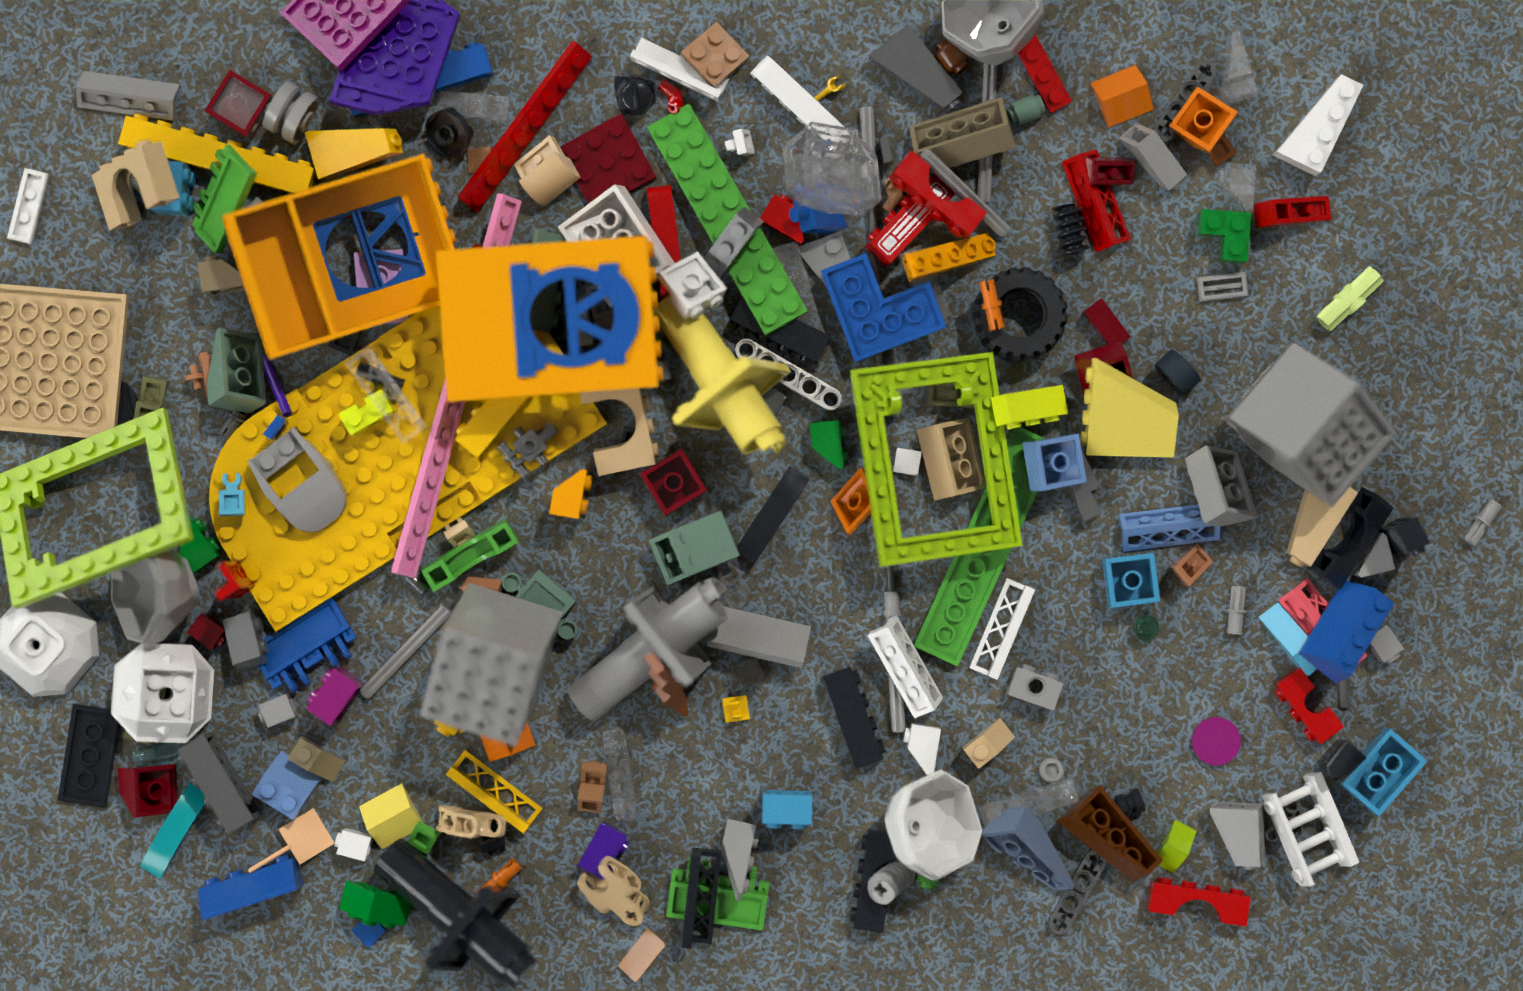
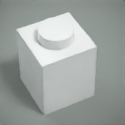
[334,828,373,861]

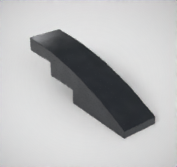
[737,466,810,564]

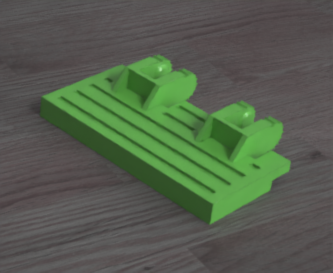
[192,144,257,254]
[666,857,770,930]

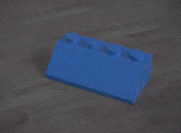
[1298,581,1394,684]
[198,854,304,920]

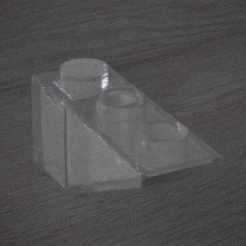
[437,91,512,126]

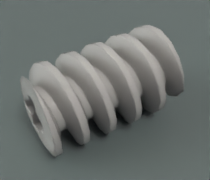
[867,858,915,905]

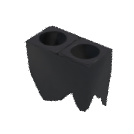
[1313,739,1366,785]

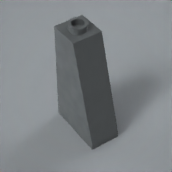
[869,25,963,111]

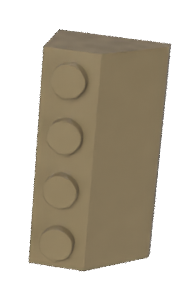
[909,97,1016,174]

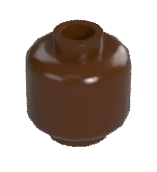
[935,39,970,76]

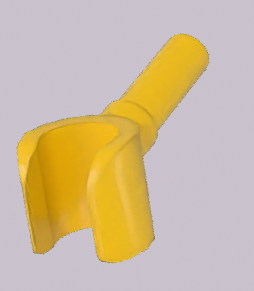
[814,76,846,102]

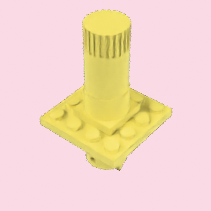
[654,295,791,454]

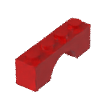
[888,150,987,239]
[1147,877,1251,927]

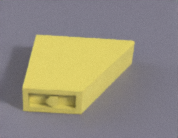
[1080,358,1179,457]

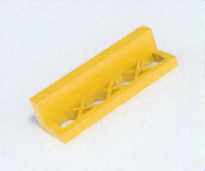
[445,749,543,834]

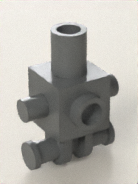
[496,421,559,479]

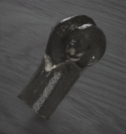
[451,570,485,594]

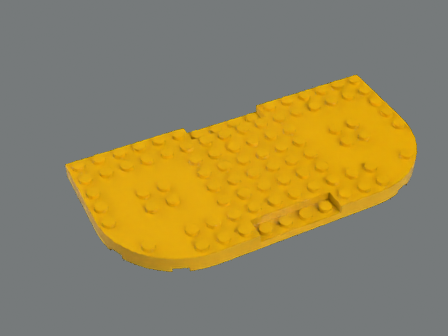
[209,305,608,632]

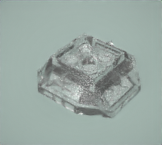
[783,122,881,217]

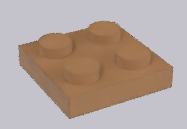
[681,21,750,88]

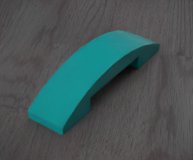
[140,783,206,879]

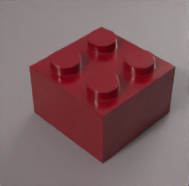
[640,448,707,516]

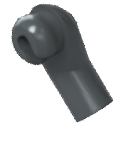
[405,562,429,596]

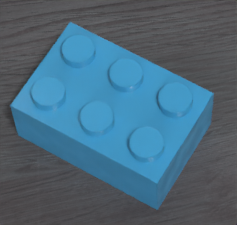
[1336,727,1427,816]

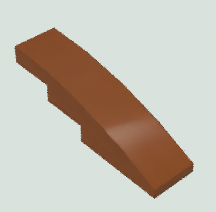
[644,651,688,717]

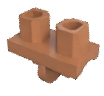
[185,352,212,398]

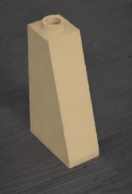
[1286,487,1358,568]

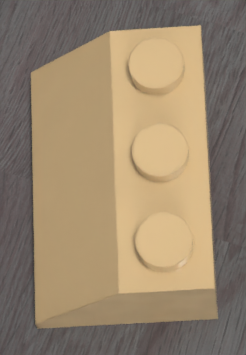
[917,417,986,501]

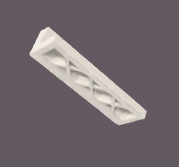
[630,38,729,102]
[969,578,1035,680]
[867,615,943,718]

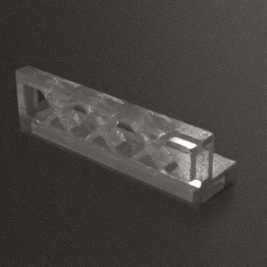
[345,346,427,444]

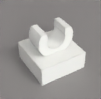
[725,129,755,156]

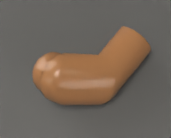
[882,178,904,213]

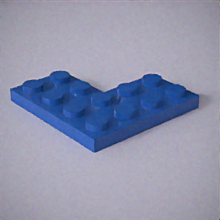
[821,253,947,362]

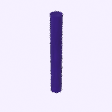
[263,355,292,417]

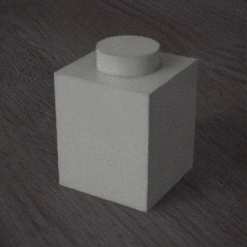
[1369,624,1404,663]
[258,693,298,727]

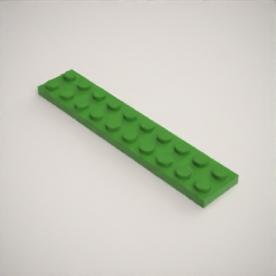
[647,104,808,336]
[913,427,1044,666]

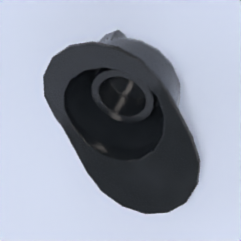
[614,76,656,116]

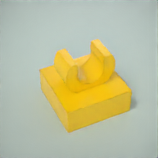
[722,695,750,723]

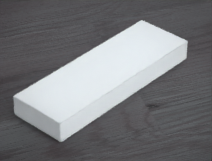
[7,168,50,245]

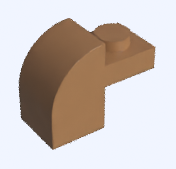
[577,761,607,813]

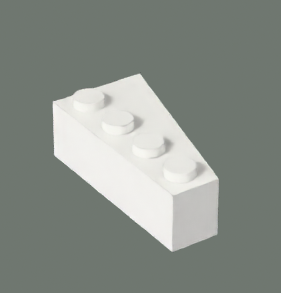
[1273,74,1363,176]

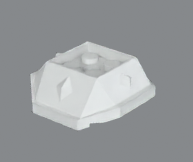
[111,643,214,743]

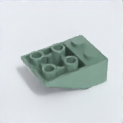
[649,510,740,585]

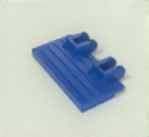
[259,597,357,693]

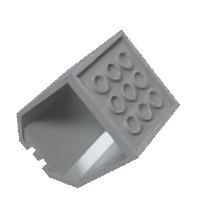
[1223,343,1396,507]

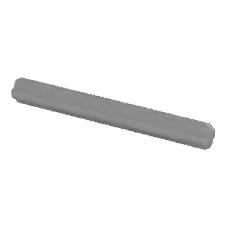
[919,149,1010,237]
[360,605,451,699]

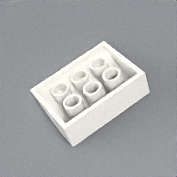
[558,184,675,308]

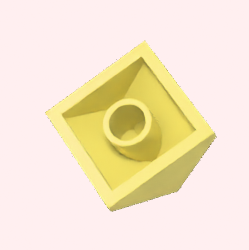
[359,783,423,849]

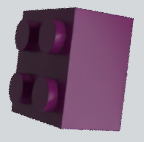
[306,666,365,726]

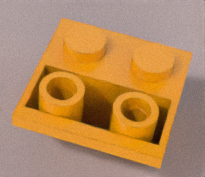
[549,469,593,519]

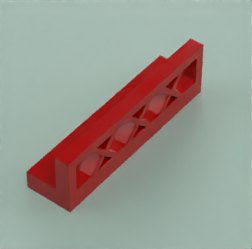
[1062,149,1131,253]
[214,561,255,601]

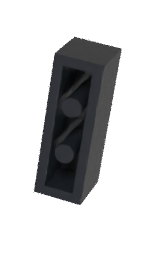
[1380,516,1431,556]

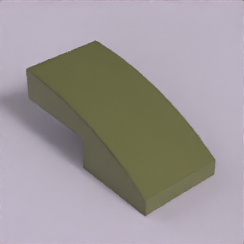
[134,375,169,419]

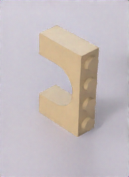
[92,140,179,231]
[580,388,660,476]

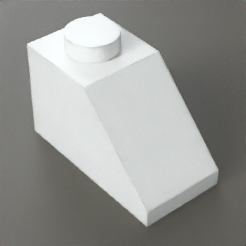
[903,723,941,775]

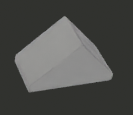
[1353,533,1395,577]

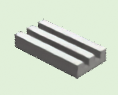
[1196,272,1249,302]

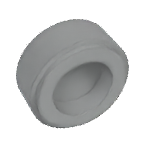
[1039,758,1064,783]

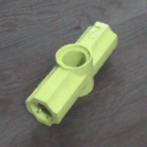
[1316,266,1384,332]

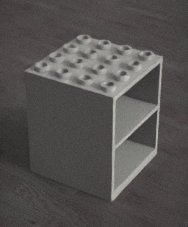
[420,583,563,746]

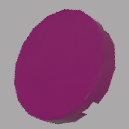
[1192,717,1241,765]

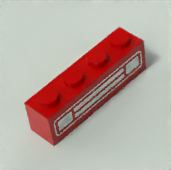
[864,174,955,267]

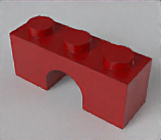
[1274,667,1344,744]

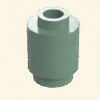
[1007,95,1046,126]

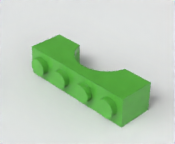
[421,518,519,592]

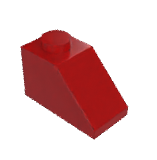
[760,194,804,246]

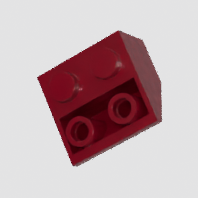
[1074,341,1133,395]

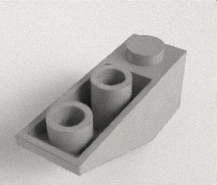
[721,819,759,901]

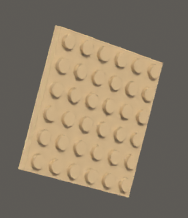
[0,284,129,438]

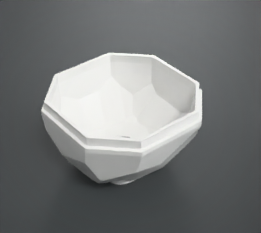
[0,592,99,697]
[885,770,982,880]

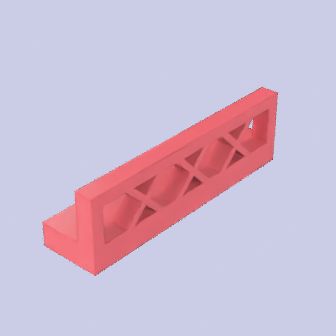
[1278,578,1368,664]

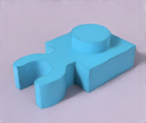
[219,473,245,517]

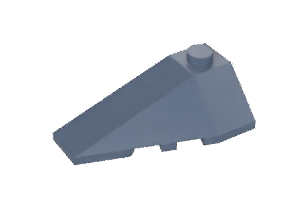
[981,806,1074,891]

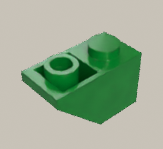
[809,420,848,470]
[179,516,221,573]

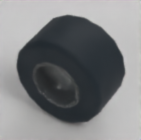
[1154,349,1201,396]

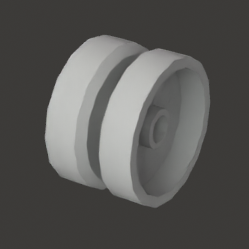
[262,81,320,145]

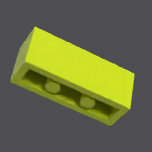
[991,385,1068,429]

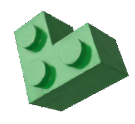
[1197,209,1251,264]
[339,880,411,928]

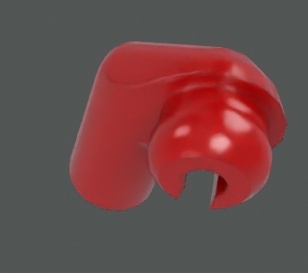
[658,79,684,114]

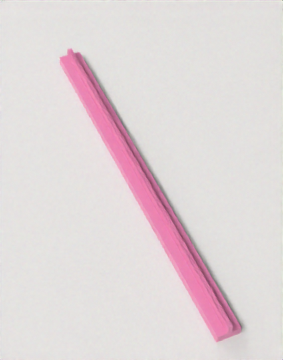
[391,193,522,578]

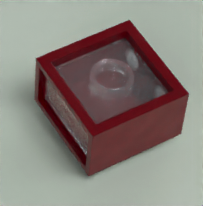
[204,69,273,140]

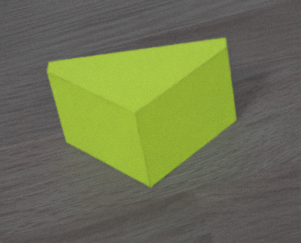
[1157,819,1197,873]

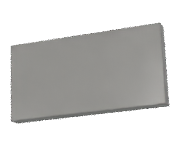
[707,606,811,668]

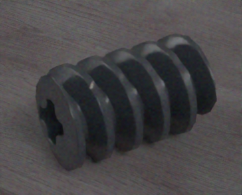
[1052,203,1090,256]

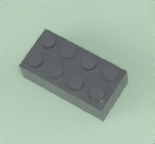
[178,731,262,834]

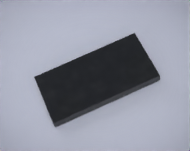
[58,704,120,808]

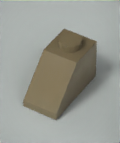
[287,736,346,782]

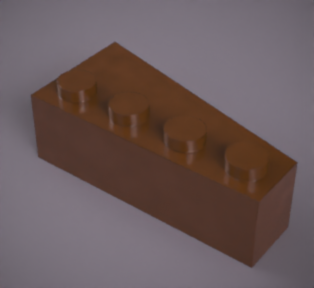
[1057,785,1163,882]

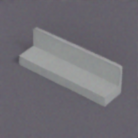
[76,71,179,121]

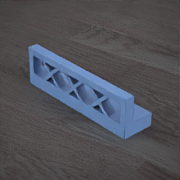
[1119,504,1220,552]

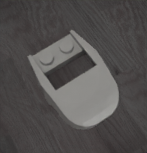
[247,427,347,533]

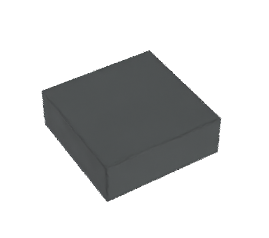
[879,137,893,165]

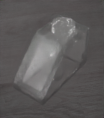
[1218,163,1256,214]

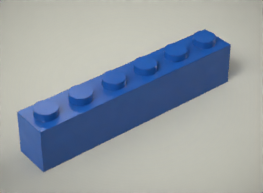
[350,42,494,119]

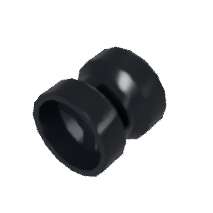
[1114,788,1146,817]

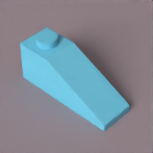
[1259,602,1317,676]

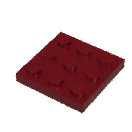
[560,113,657,204]

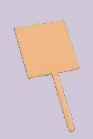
[248,808,335,873]

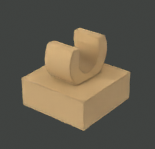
[443,517,475,548]

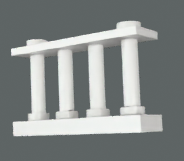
[1262,772,1360,886]

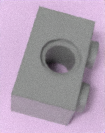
[1006,663,1064,711]

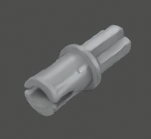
[1464,499,1503,546]
[1227,586,1246,635]

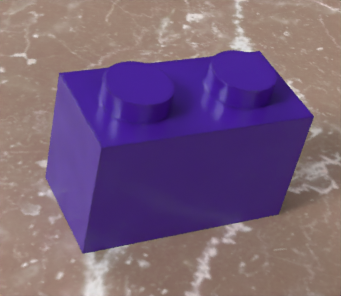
[578,821,630,879]

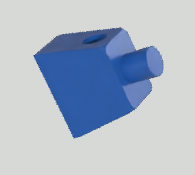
[789,183,847,234]

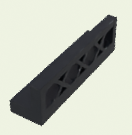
[681,847,722,949]

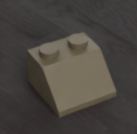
[198,256,245,296]

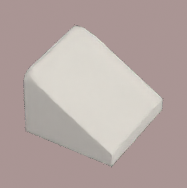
[893,448,922,476]

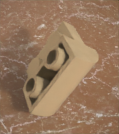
[514,135,580,207]

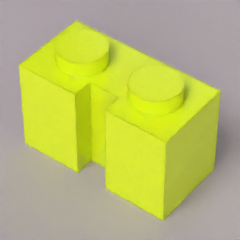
[338,389,397,436]

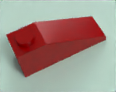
[1253,196,1332,228]

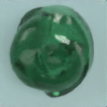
[1134,615,1159,642]

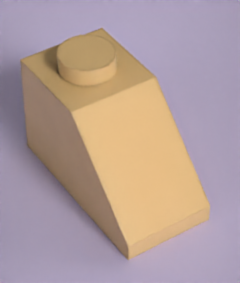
[962,718,1015,769]

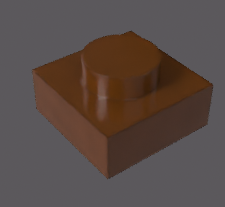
[1205,134,1237,167]

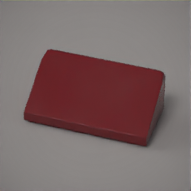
[1086,157,1136,185]
[1082,298,1131,345]

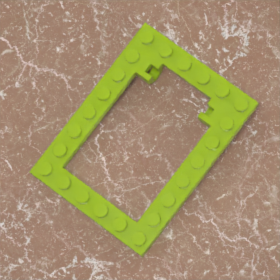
[850,352,1023,567]
[0,407,193,610]

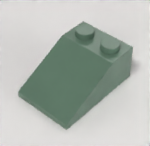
[207,327,266,414]

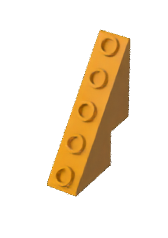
[902,232,996,283]

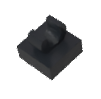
[478,824,506,856]

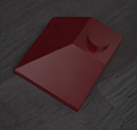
[118,764,178,818]

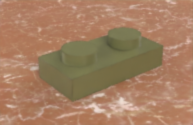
[927,383,975,408]

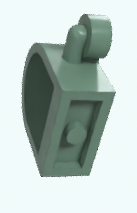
[502,569,578,639]

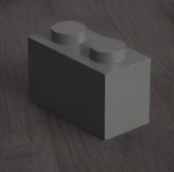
[222,611,269,671]

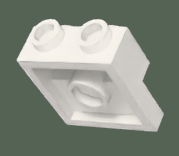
[657,252,727,319]

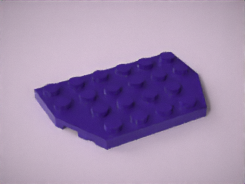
[329,0,460,115]

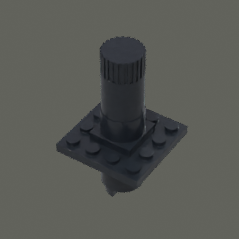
[373,838,538,990]

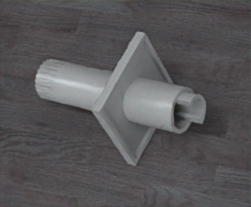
[568,577,727,721]

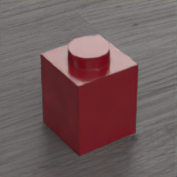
[187,612,227,650]

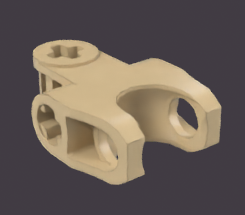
[436,805,506,838]
[577,856,650,926]

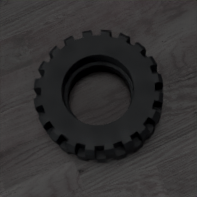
[972,267,1068,362]

